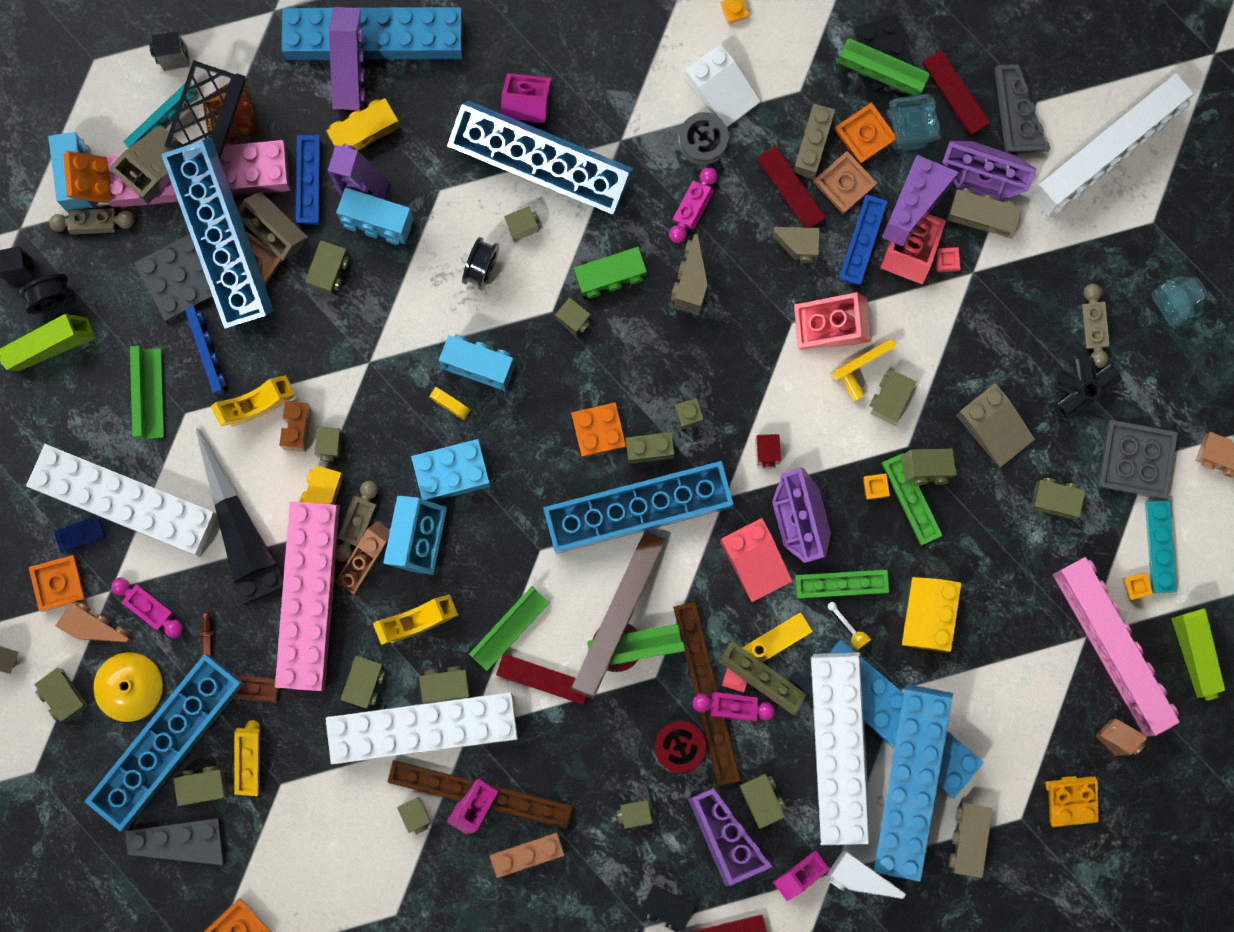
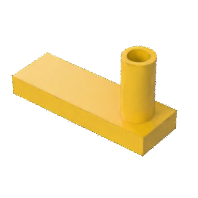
[830,339,896,402]
[742,612,813,662]
[235,720,260,796]

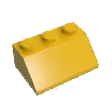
[902,577,961,653]

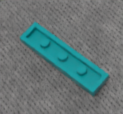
[123,82,198,148]
[1145,501,1177,594]

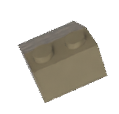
[956,383,1035,468]

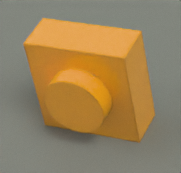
[721,0,749,25]
[863,474,890,500]
[1123,572,1153,601]

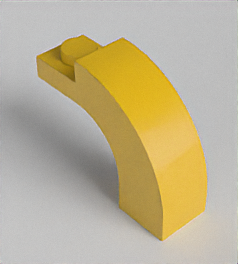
[211,375,296,427]
[373,594,458,645]

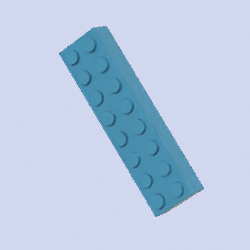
[282,7,463,60]
[447,100,633,214]
[161,137,274,328]
[543,461,734,555]
[809,640,984,798]
[85,654,245,831]
[874,684,954,881]

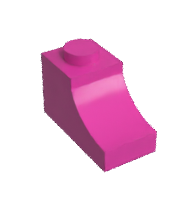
[447,779,498,834]
[773,850,830,901]

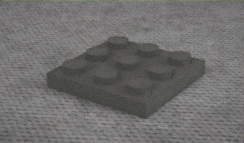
[134,234,213,323]
[1098,420,1178,500]

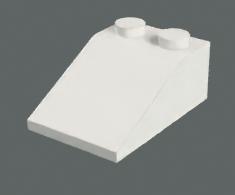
[684,44,761,128]
[827,851,906,898]

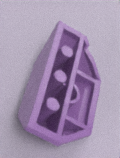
[942,141,1036,201]
[772,468,831,563]

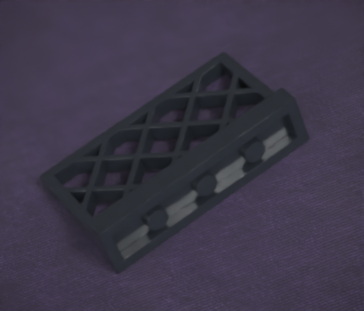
[164,60,246,159]

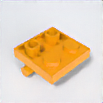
[1045,776,1098,827]

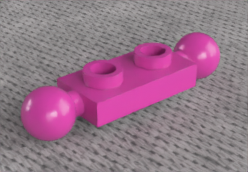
[669,167,718,243]
[111,577,183,638]
[693,692,775,722]

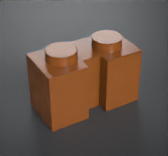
[279,401,311,452]

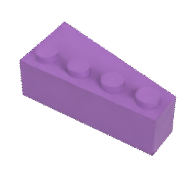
[329,7,365,110]
[328,144,389,200]
[882,155,958,246]
[688,789,772,886]

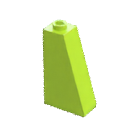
[0,314,96,372]
[1171,608,1225,701]

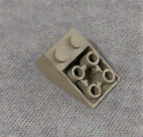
[109,125,182,204]
[671,234,708,315]

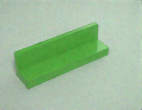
[837,39,929,98]
[130,346,164,440]
[469,586,550,671]
[587,624,685,665]

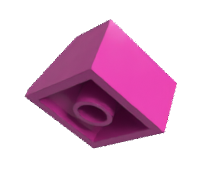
[501,73,551,124]

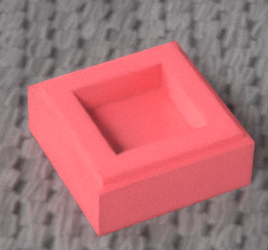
[935,247,961,272]

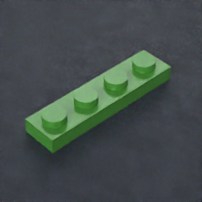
[881,453,942,546]
[795,570,889,599]

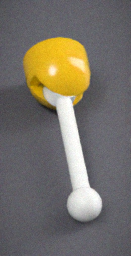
[828,602,871,651]

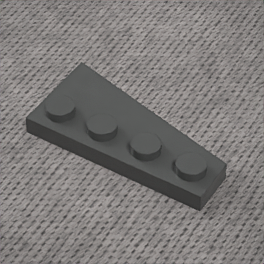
[994,64,1051,154]
[125,818,225,865]

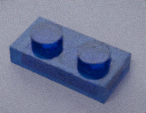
[53,515,106,553]

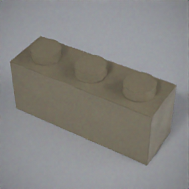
[793,104,835,179]
[947,188,1022,238]
[238,191,308,261]
[948,803,993,878]

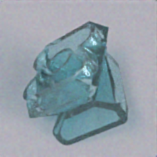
[886,94,941,150]
[1152,276,1207,329]

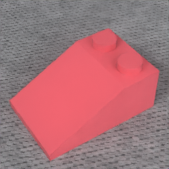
[880,214,946,284]
[794,292,871,349]
[720,518,792,603]

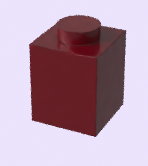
[755,434,781,469]

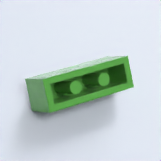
[574,247,647,299]

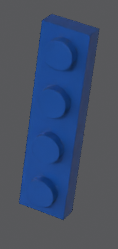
[296,135,321,225]
[838,194,887,287]
[185,305,227,396]

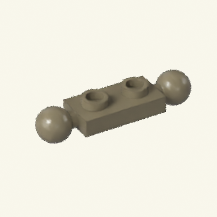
[49,208,135,234]
[1082,284,1110,368]
[336,481,378,562]

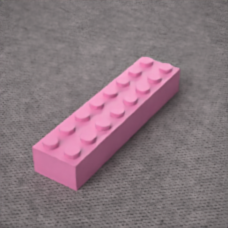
[107,140,291,208]
[275,502,340,691]
[1052,557,1179,737]

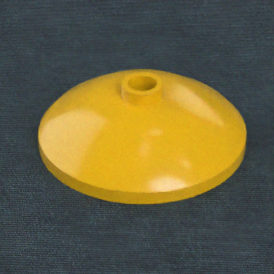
[93,652,164,722]

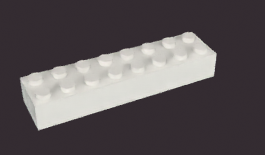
[1031,73,1194,216]
[26,444,217,557]
[811,652,870,845]
[326,693,518,764]

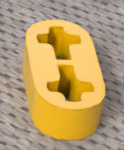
[429,387,471,420]

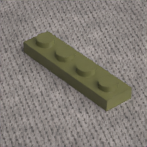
[719,641,807,715]

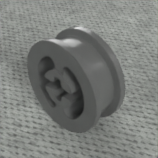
[678,112,729,166]

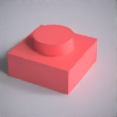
[722,668,747,693]

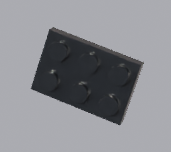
[853,14,915,91]

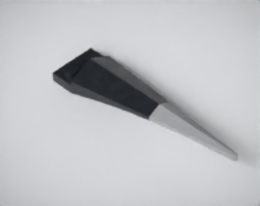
[196,428,284,605]

